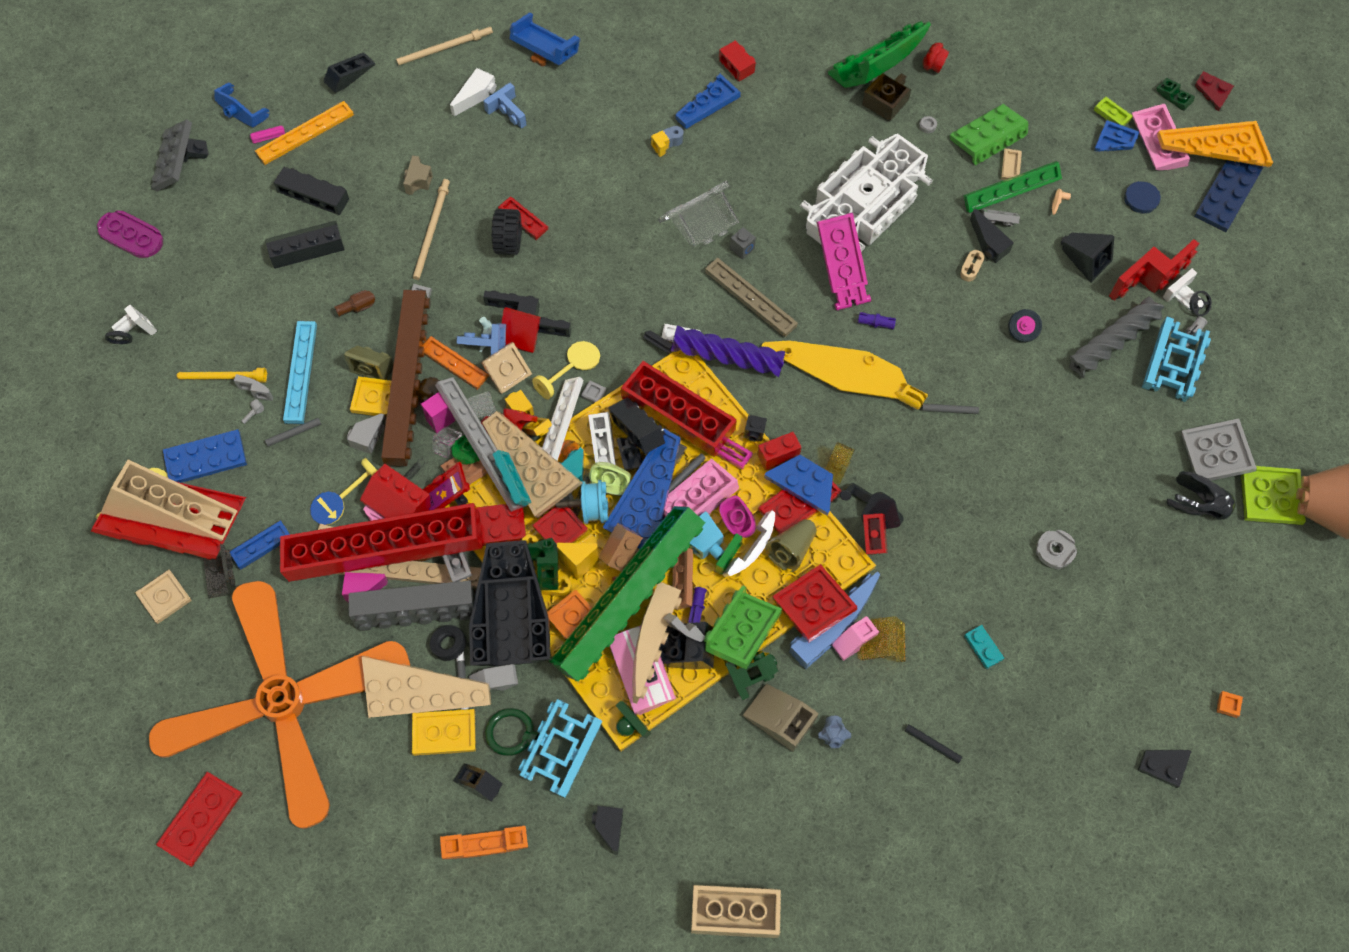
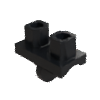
[617,437,643,472]

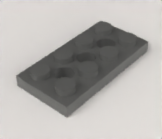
[151,119,192,191]

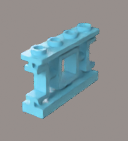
[1142,317,1211,402]
[518,699,602,798]

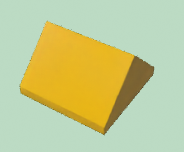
[557,543,599,580]

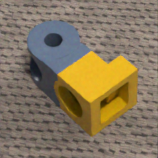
[651,126,683,157]

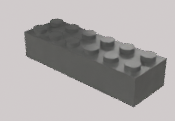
[348,580,475,631]

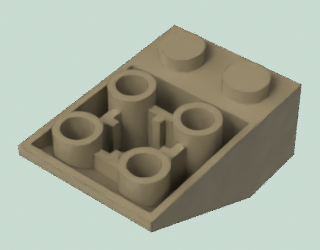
[743,684,819,752]

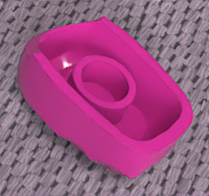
[719,495,756,538]

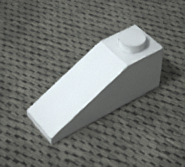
[450,68,496,116]
[588,412,616,465]

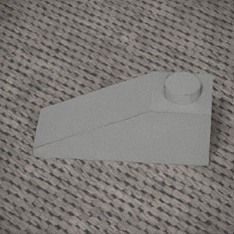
[443,552,472,582]

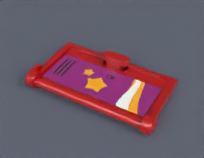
[423,461,470,511]

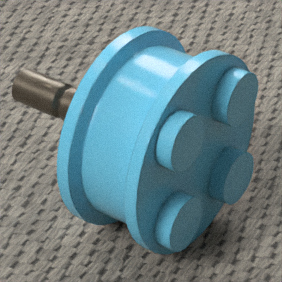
[556,480,608,524]

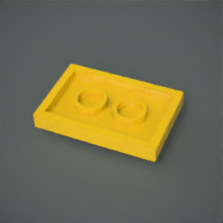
[350,376,391,417]
[412,709,476,756]

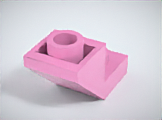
[831,616,879,661]

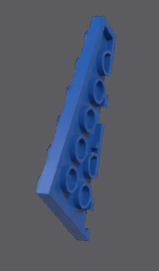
[603,428,681,549]

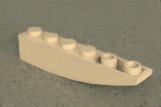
[632,582,682,704]

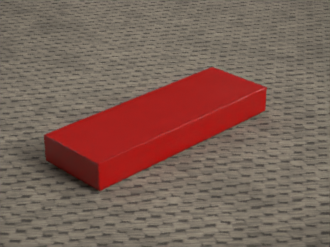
[498,196,548,240]

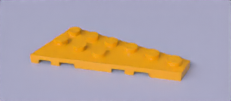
[1157,121,1273,167]

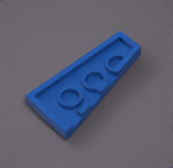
[675,74,741,129]

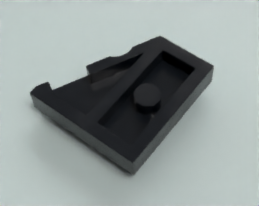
[1138,750,1191,788]

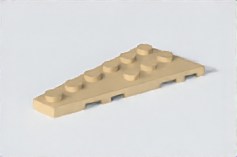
[482,411,583,517]
[362,656,491,718]

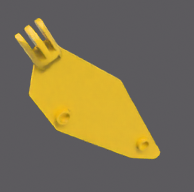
[762,341,928,410]

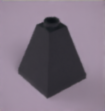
[1061,232,1115,283]

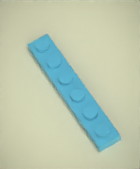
[283,321,317,424]

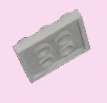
[1181,419,1257,481]

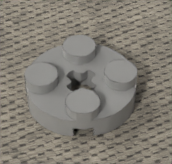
[1036,530,1077,569]

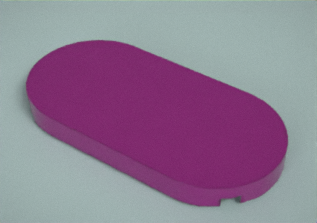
[97,210,163,258]

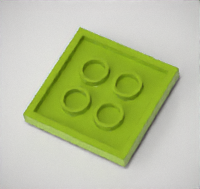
[1241,466,1306,525]

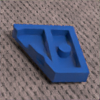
[1094,120,1139,151]

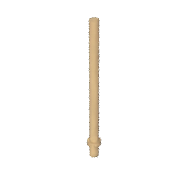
[413,179,450,280]

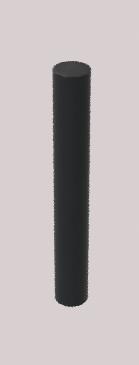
[905,724,963,764]

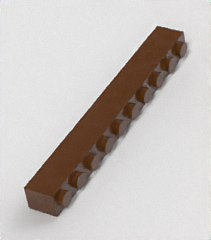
[381,290,431,466]

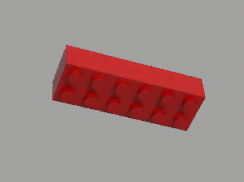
[621,361,737,457]

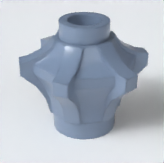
[818,716,851,748]

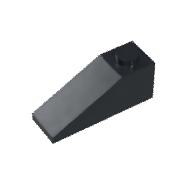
[323,52,375,93]
[970,208,1014,264]

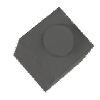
[730,227,756,260]

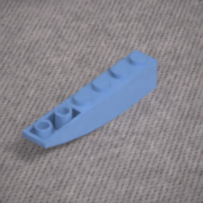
[789,571,880,670]

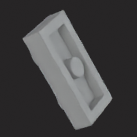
[982,208,1020,225]

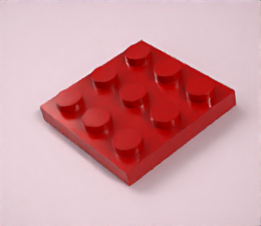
[772,564,857,643]

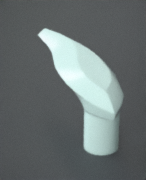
[479,317,492,352]

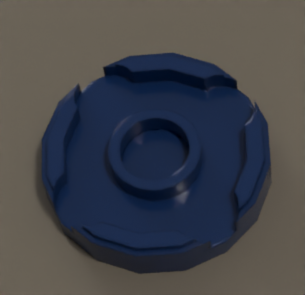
[1124,181,1161,214]

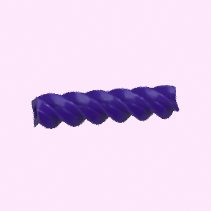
[671,325,785,377]

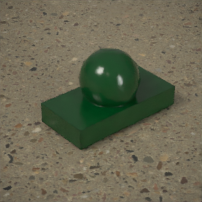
[615,701,651,738]

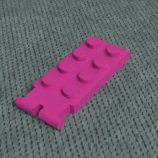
[816,213,871,311]

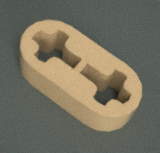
[960,250,984,282]

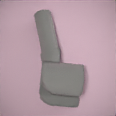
[241,399,264,424]

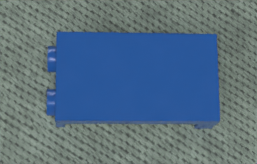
[510,13,580,65]

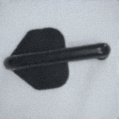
[840,483,904,529]

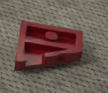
[1195,71,1234,111]

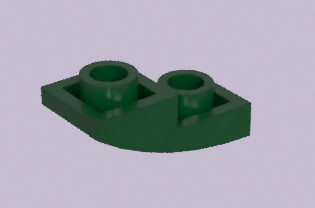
[1156,78,1195,111]

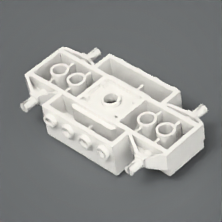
[800,134,933,252]

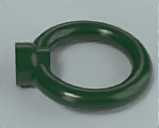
[485,708,539,756]

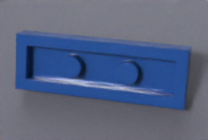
[229,520,290,570]

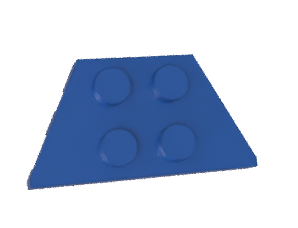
[764,455,833,516]

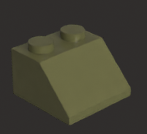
[344,346,394,380]

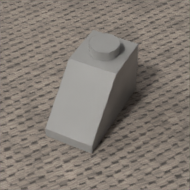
[347,414,386,454]

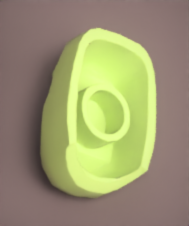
[589,462,631,495]

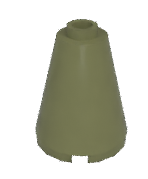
[766,519,817,572]

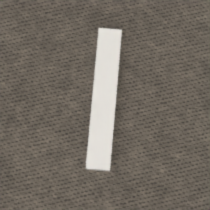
[542,377,583,460]

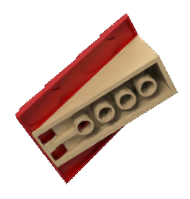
[90,460,246,559]

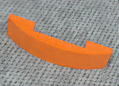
[440,826,528,859]

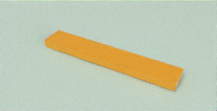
[255,101,354,165]

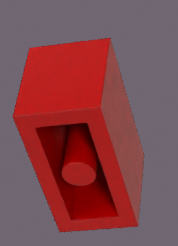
[719,40,756,82]
[757,432,802,471]
[863,513,888,554]

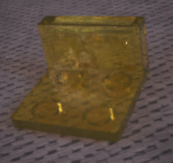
[859,616,906,662]

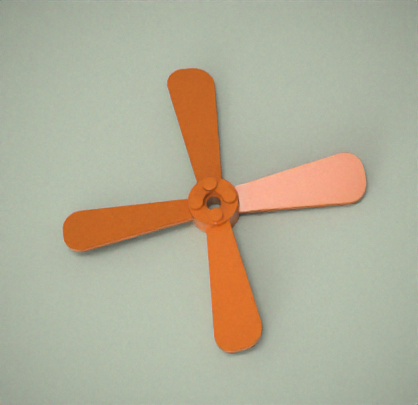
[149,581,411,829]

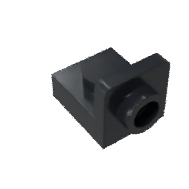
[744,415,767,442]

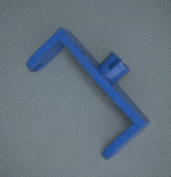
[214,83,270,128]

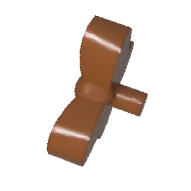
[531,52,546,67]

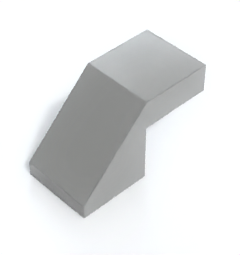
[469,664,518,691]

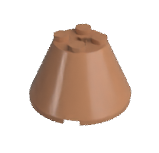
[1296,463,1349,539]

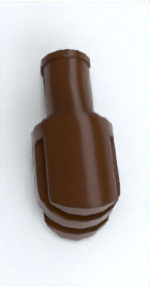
[334,290,375,317]

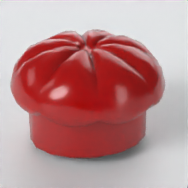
[923,42,949,74]

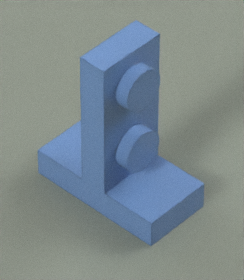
[483,83,526,128]
[457,323,506,355]

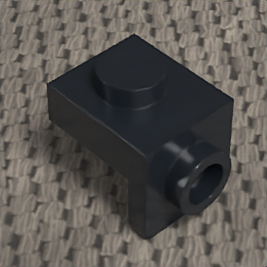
[183,139,209,162]

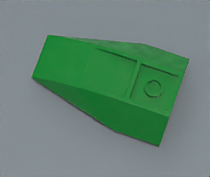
[827,21,931,88]

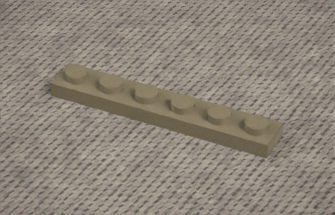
[705,258,798,337]

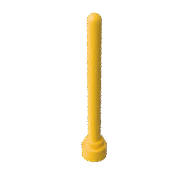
[176,368,267,383]

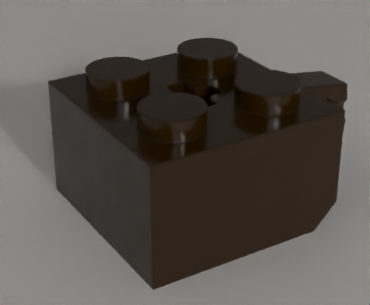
[862,73,911,121]

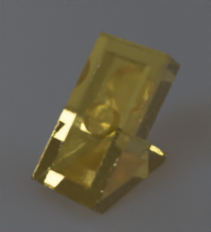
[825,442,855,485]

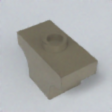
[403,155,433,195]

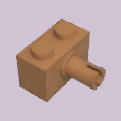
[598,523,642,571]

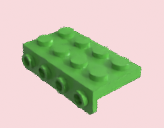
[950,104,1028,165]
[704,585,782,669]

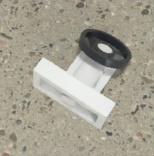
[1163,269,1212,316]
[105,305,157,344]

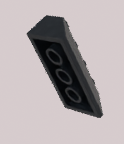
[266,220,345,269]

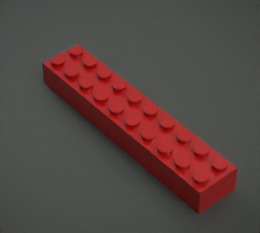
[280,503,482,582]

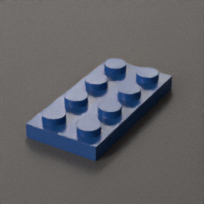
[163,429,247,483]

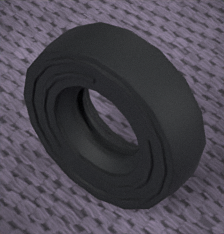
[430,625,466,661]

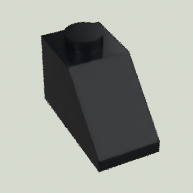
[453,763,503,802]
[592,806,623,855]

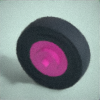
[1008,309,1042,342]

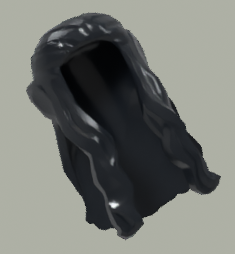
[1166,471,1236,520]

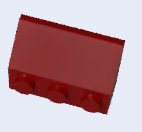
[360,464,431,518]

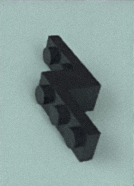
[483,290,571,337]

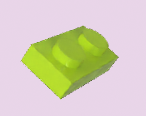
[1094,97,1133,126]

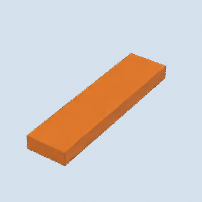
[422,336,489,390]

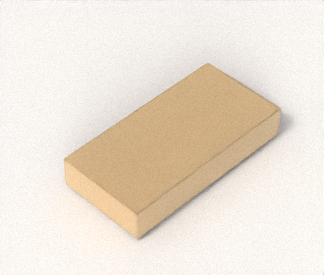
[1001,149,1022,180]

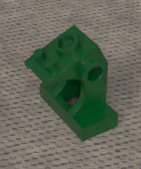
[528,537,559,590]
[725,651,779,700]

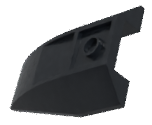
[469,540,551,666]

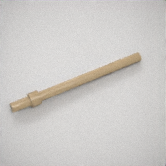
[396,27,493,65]

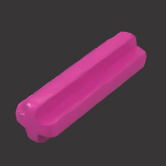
[250,125,285,143]

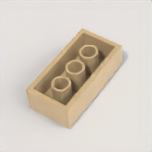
[691,885,781,938]

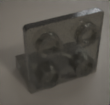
[203,544,236,598]

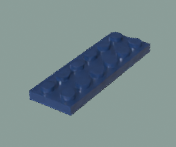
[1194,160,1264,232]

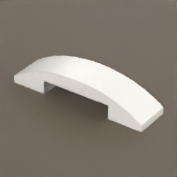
[722,510,775,577]

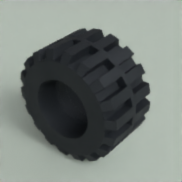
[492,209,522,255]

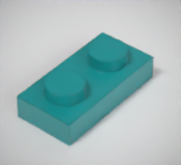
[964,625,1004,670]

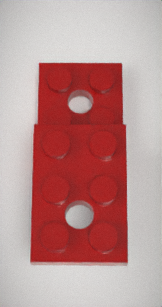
[1109,239,1200,301]

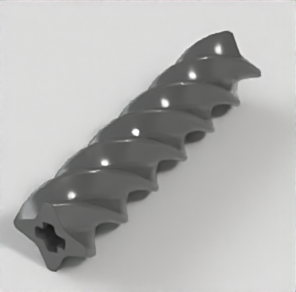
[1069,296,1164,378]

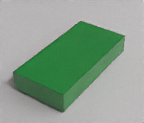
[715,533,743,575]

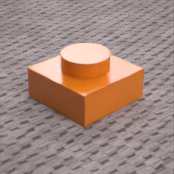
[1217,691,1243,718]

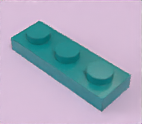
[493,450,531,506]

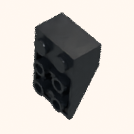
[658,622,714,670]

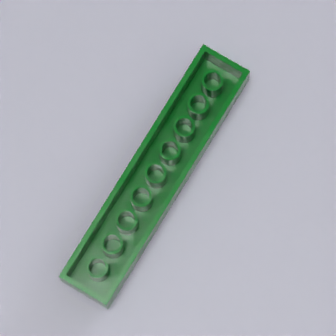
[549,506,705,682]

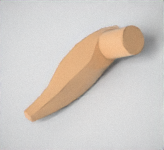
[1052,189,1071,215]

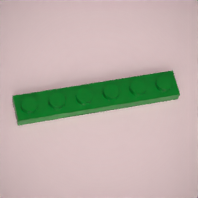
[963,161,1062,213]

